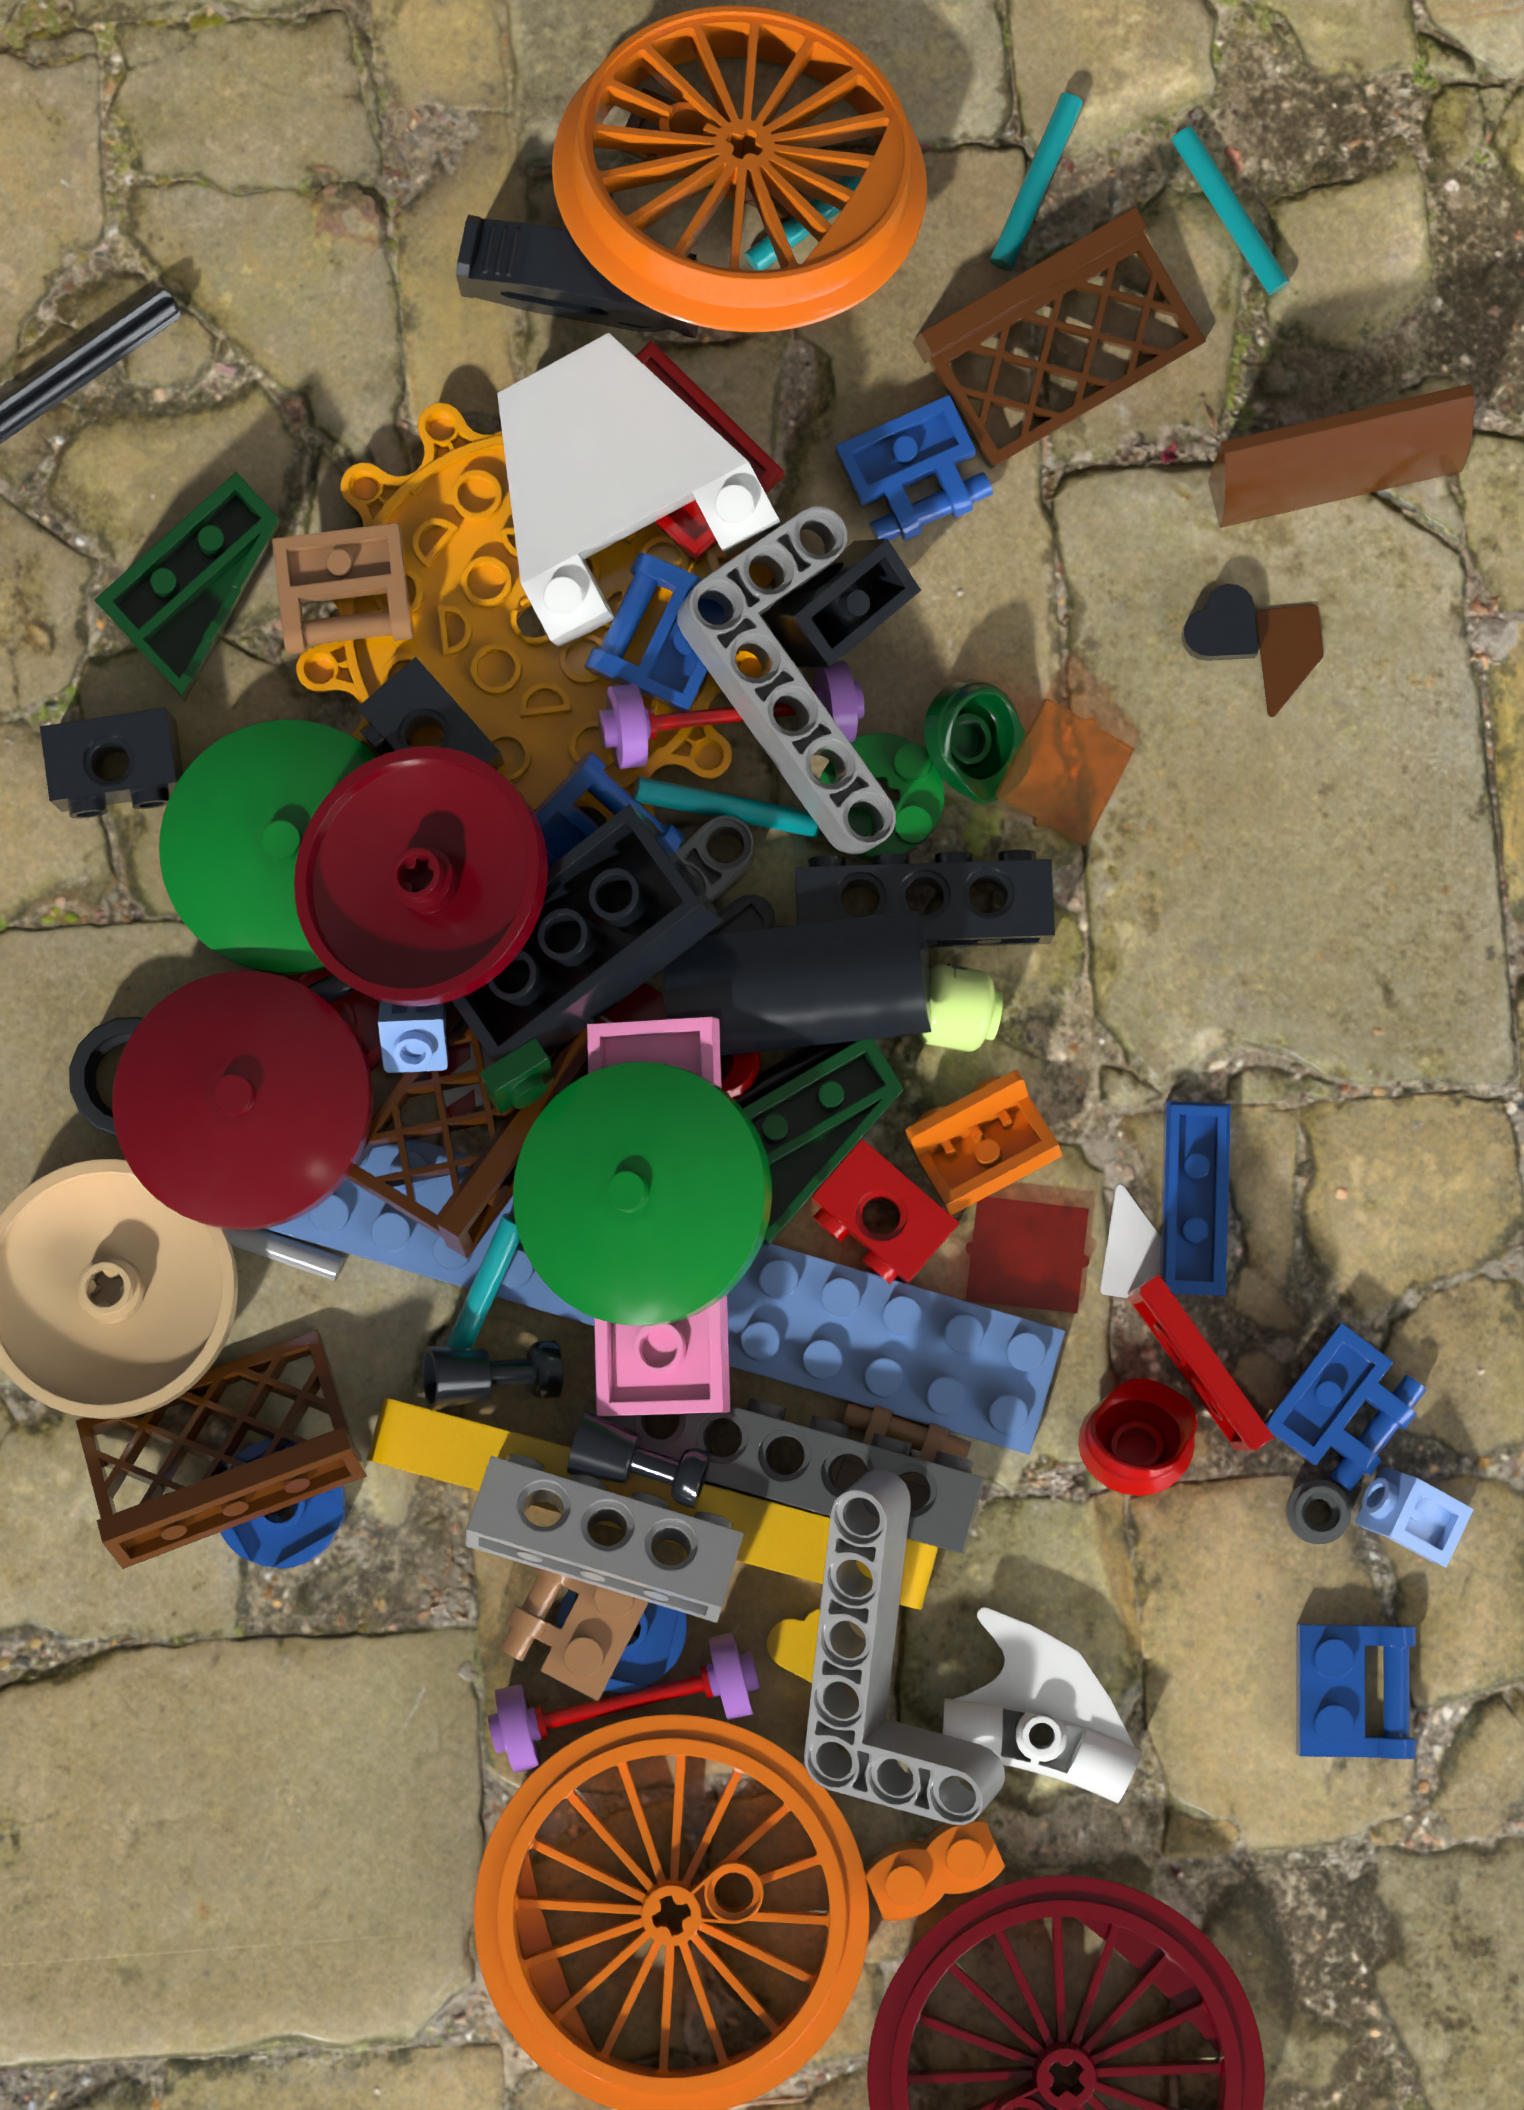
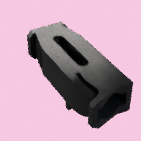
[456,192,699,338]

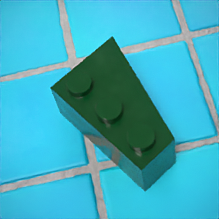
[94,472,281,701]
[743,1039,904,1246]

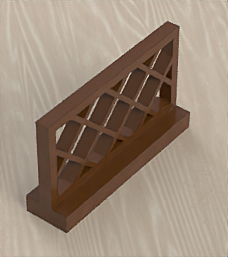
[913,206,1206,469]
[347,1006,593,1259]
[76,1330,367,1569]

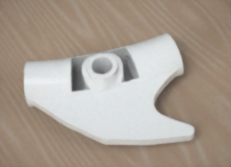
[942,1607,1142,1803]

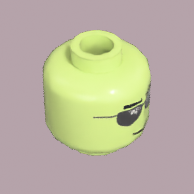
[917,963,1003,1052]

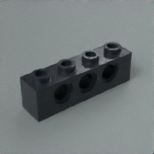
[795,850,1055,948]

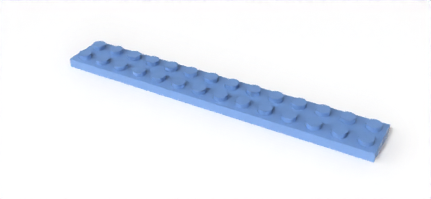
[264,1139,1065,1455]

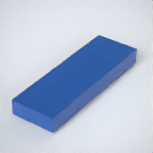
[1160,1101,1231,1296]

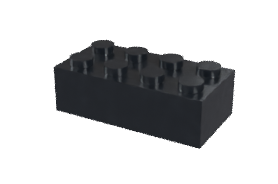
[452,804,724,1063]

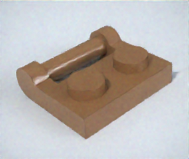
[272,523,414,654]

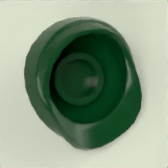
[923,679,1030,805]

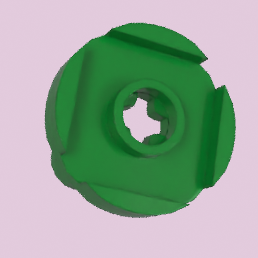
[820,733,944,861]

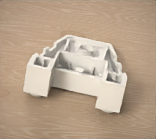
[497,333,782,648]

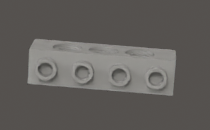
[466,1454,744,1623]

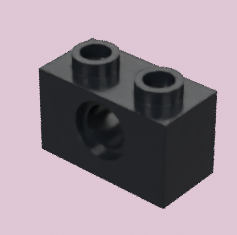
[763,539,921,667]
[358,657,505,770]
[40,707,183,819]

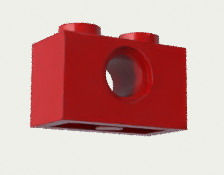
[811,1139,960,1285]

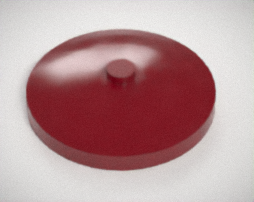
[294,746,548,1006]
[112,971,373,1231]

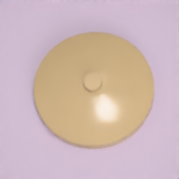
[0,1159,238,1419]

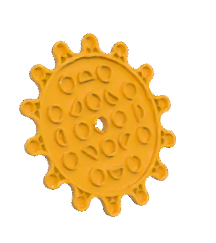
[296,403,773,821]

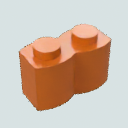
[864,1815,1005,1921]

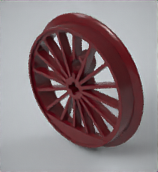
[867,1876,1265,2110]

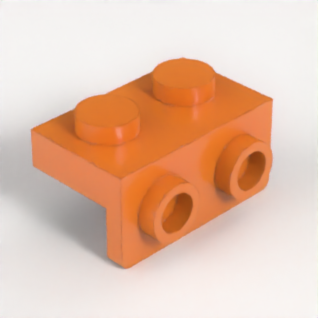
[905,1070,1062,1216]

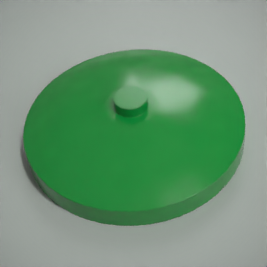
[159,719,378,975]
[513,1062,772,1326]

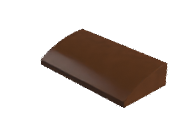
[1208,384,1474,528]

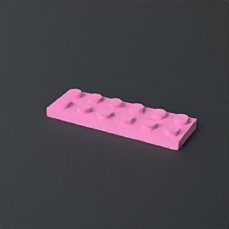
[587,1017,730,1416]

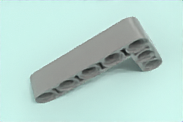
[677,507,896,855]
[804,1469,1005,1825]

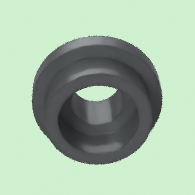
[1285,1479,1351,1544]

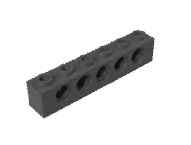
[594,1398,985,1554]

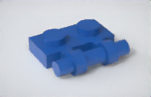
[835,395,993,541]
[1264,1323,1426,1493]

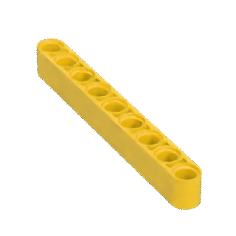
[366,1397,938,1610]

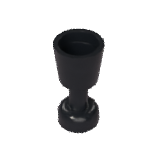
[422,1340,563,1410]
[567,1411,712,1509]

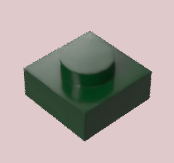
[479,1038,555,1114]

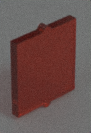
[965,1197,1089,1314]

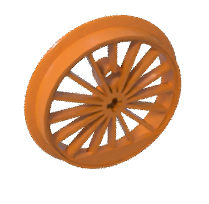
[552,5,927,332]
[474,1714,869,2110]

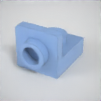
[378,1001,448,1073]
[1355,1467,1474,1567]

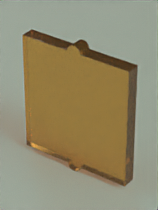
[995,698,1135,846]

